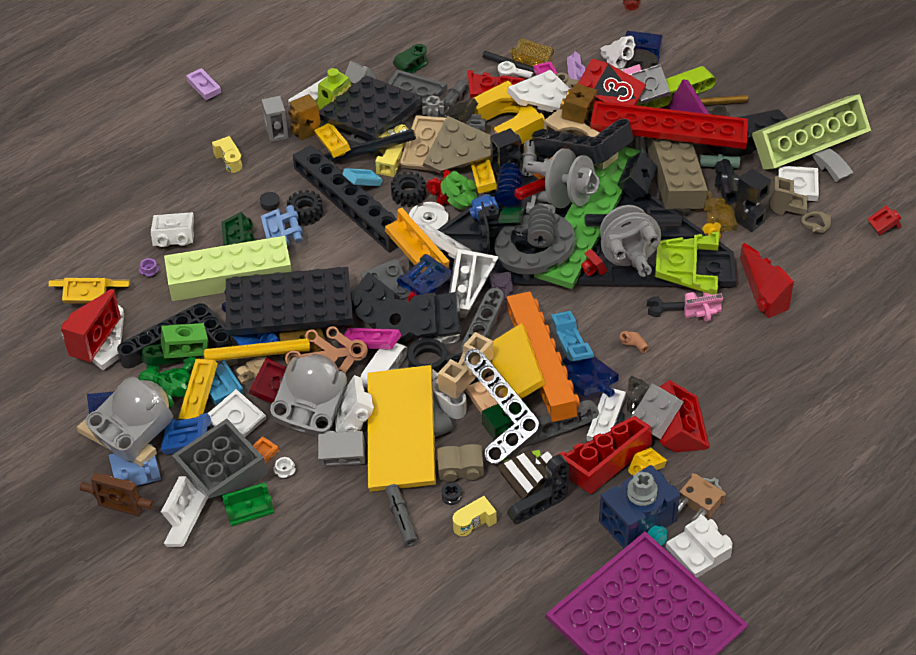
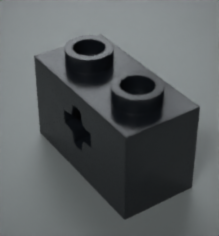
[617,151,657,200]

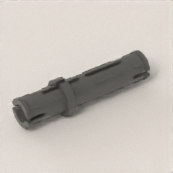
[385,484,418,547]

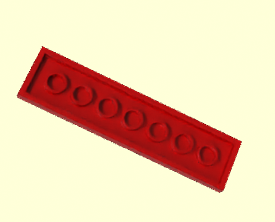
[590,101,748,149]

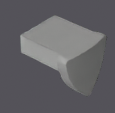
[345,61,376,84]

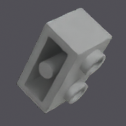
[318,429,365,467]

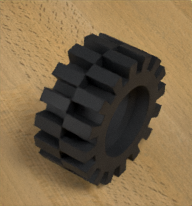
[391,172,426,207]
[287,190,323,226]

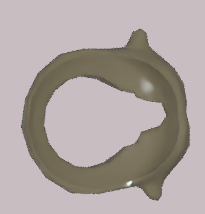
[801,211,832,234]

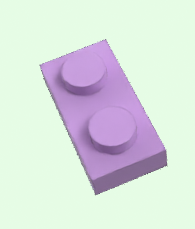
[186,68,221,100]

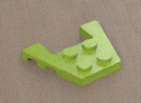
[655,232,719,295]

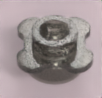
[708,105,730,117]

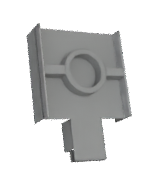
[632,64,670,104]

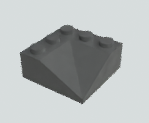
[172,419,269,498]

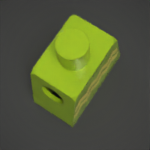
[317,68,352,110]

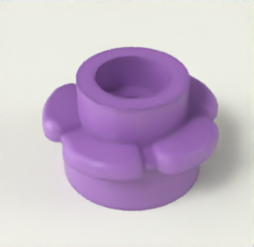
[139,258,159,277]

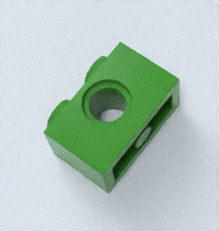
[161,323,208,358]

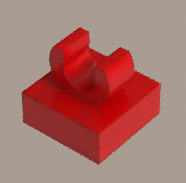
[581,248,607,276]

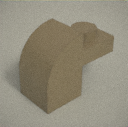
[770,176,807,216]

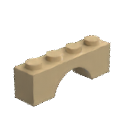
[544,109,618,170]

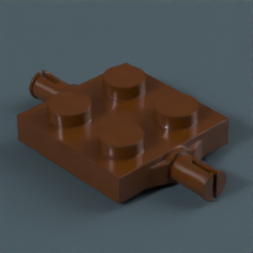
[79,473,154,517]

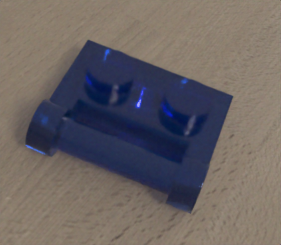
[397,254,452,295]

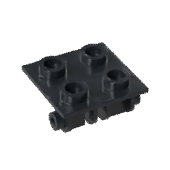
[478,202,499,255]

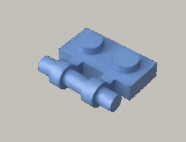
[261,205,303,246]

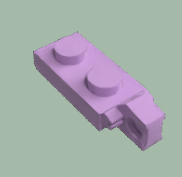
[567,51,585,87]

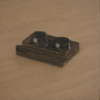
[442,98,478,122]

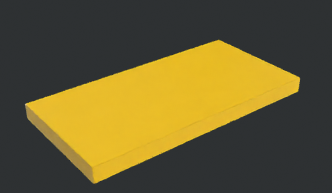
[367,365,436,492]

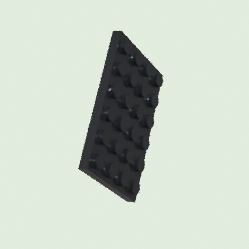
[226,267,353,336]

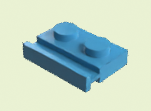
[209,360,244,406]

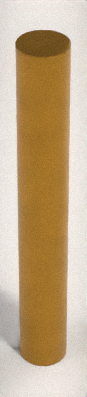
[700,95,748,106]

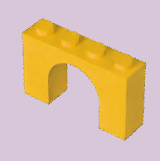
[469,81,545,144]

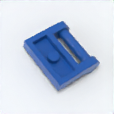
[161,413,211,455]

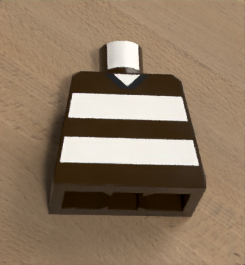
[498,450,552,500]

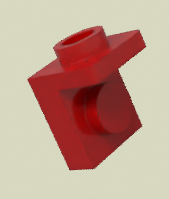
[867,205,902,236]

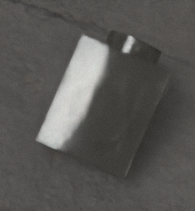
[627,376,649,414]

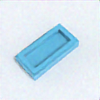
[342,168,383,186]

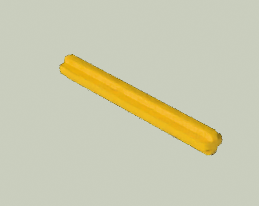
[204,338,310,361]

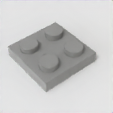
[632,383,684,439]

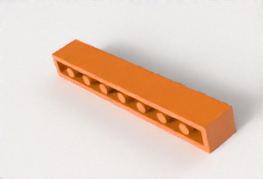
[506,292,580,422]

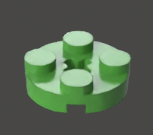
[441,171,477,210]

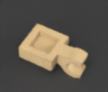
[236,356,267,384]

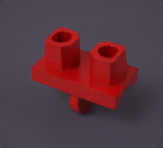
[426,170,451,206]

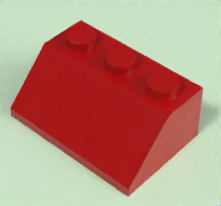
[659,380,710,452]

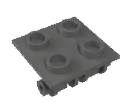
[360,258,413,300]

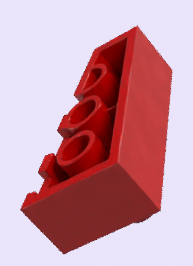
[557,416,652,494]

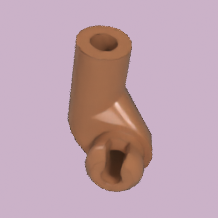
[619,331,650,354]

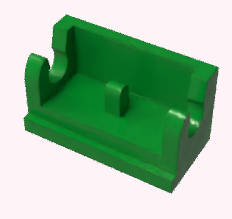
[222,482,274,527]

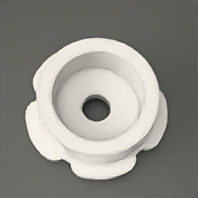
[274,457,295,478]

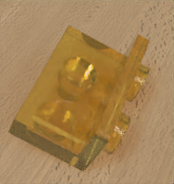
[510,38,554,67]

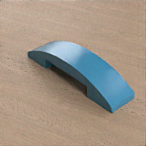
[551,311,594,361]

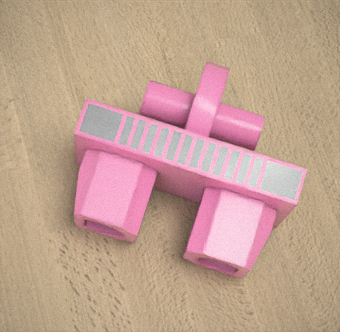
[684,292,723,322]

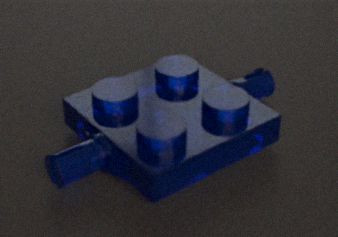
[563,356,619,398]

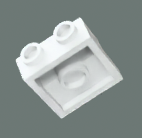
[151,212,194,247]
[335,375,374,433]
[666,516,732,578]

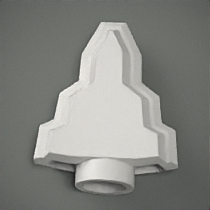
[600,36,635,69]

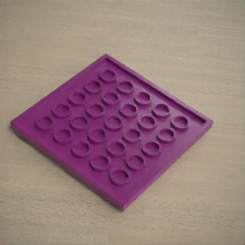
[545,532,748,655]

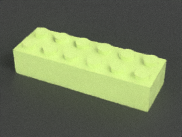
[752,94,871,170]
[164,236,292,301]

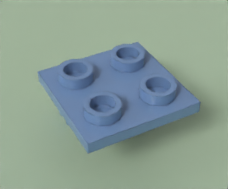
[109,444,161,486]

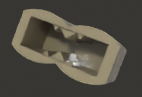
[437,444,484,482]

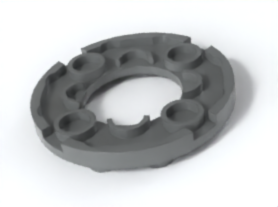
[495,214,576,274]

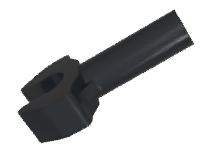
[647,296,685,317]

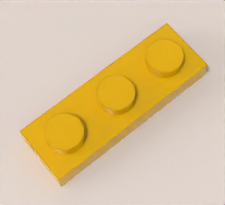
[314,123,351,158]
[471,159,498,194]
[178,359,218,420]

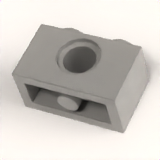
[262,96,288,142]

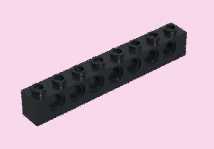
[293,145,399,253]

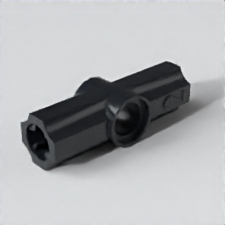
[714,159,740,205]

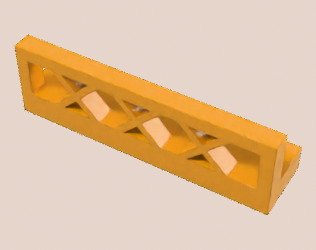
[385,208,449,285]

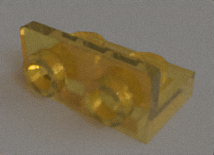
[704,191,737,232]

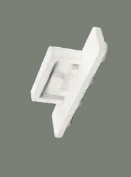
[161,476,208,547]

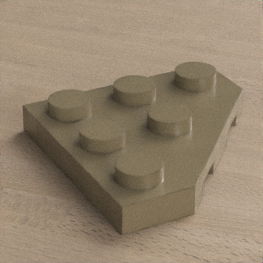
[423,116,491,174]

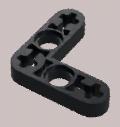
[507,454,569,524]

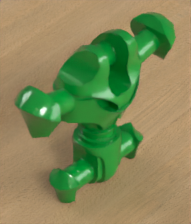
[138,357,196,409]

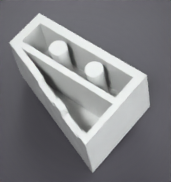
[449,249,498,318]

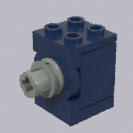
[599,465,680,549]

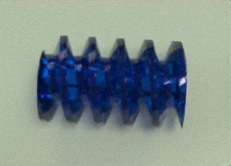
[495,163,523,206]

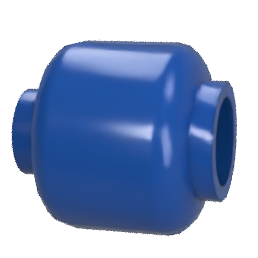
[469,194,500,223]

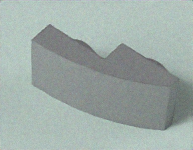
[812,148,853,182]

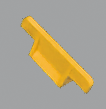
[48,278,130,304]

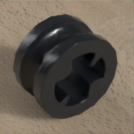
[441,482,462,505]

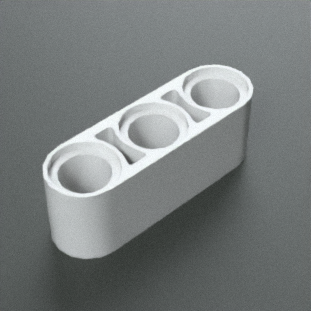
[360,343,408,389]
[433,370,466,419]

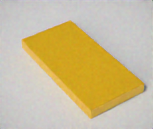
[491,323,546,399]

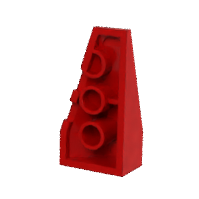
[740,243,794,318]

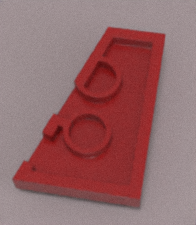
[467,70,524,99]

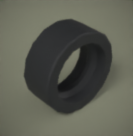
[408,338,448,373]

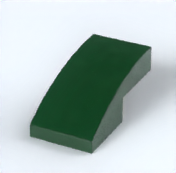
[499,207,526,223]

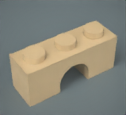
[438,332,493,399]

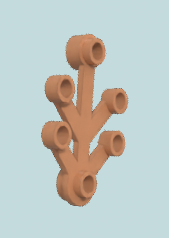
[285,326,368,375]

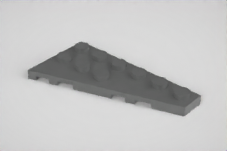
[348,70,447,146]

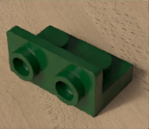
[221,212,255,246]

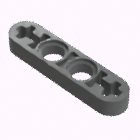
[461,288,505,353]
[517,400,599,445]

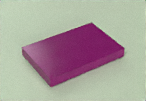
[666,79,709,146]

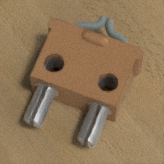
[678,473,726,522]

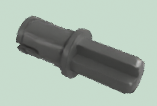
[443,80,468,108]

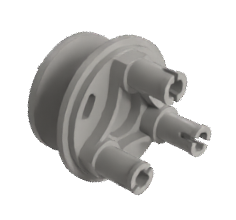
[526,148,599,208]
[600,205,661,277]

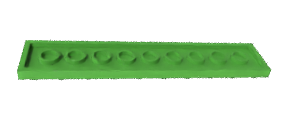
[534,147,643,289]

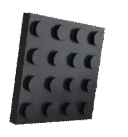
[319,75,423,140]

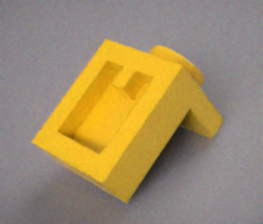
[628,448,667,476]

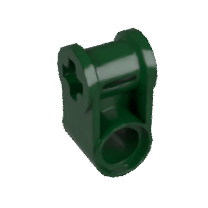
[393,44,428,74]

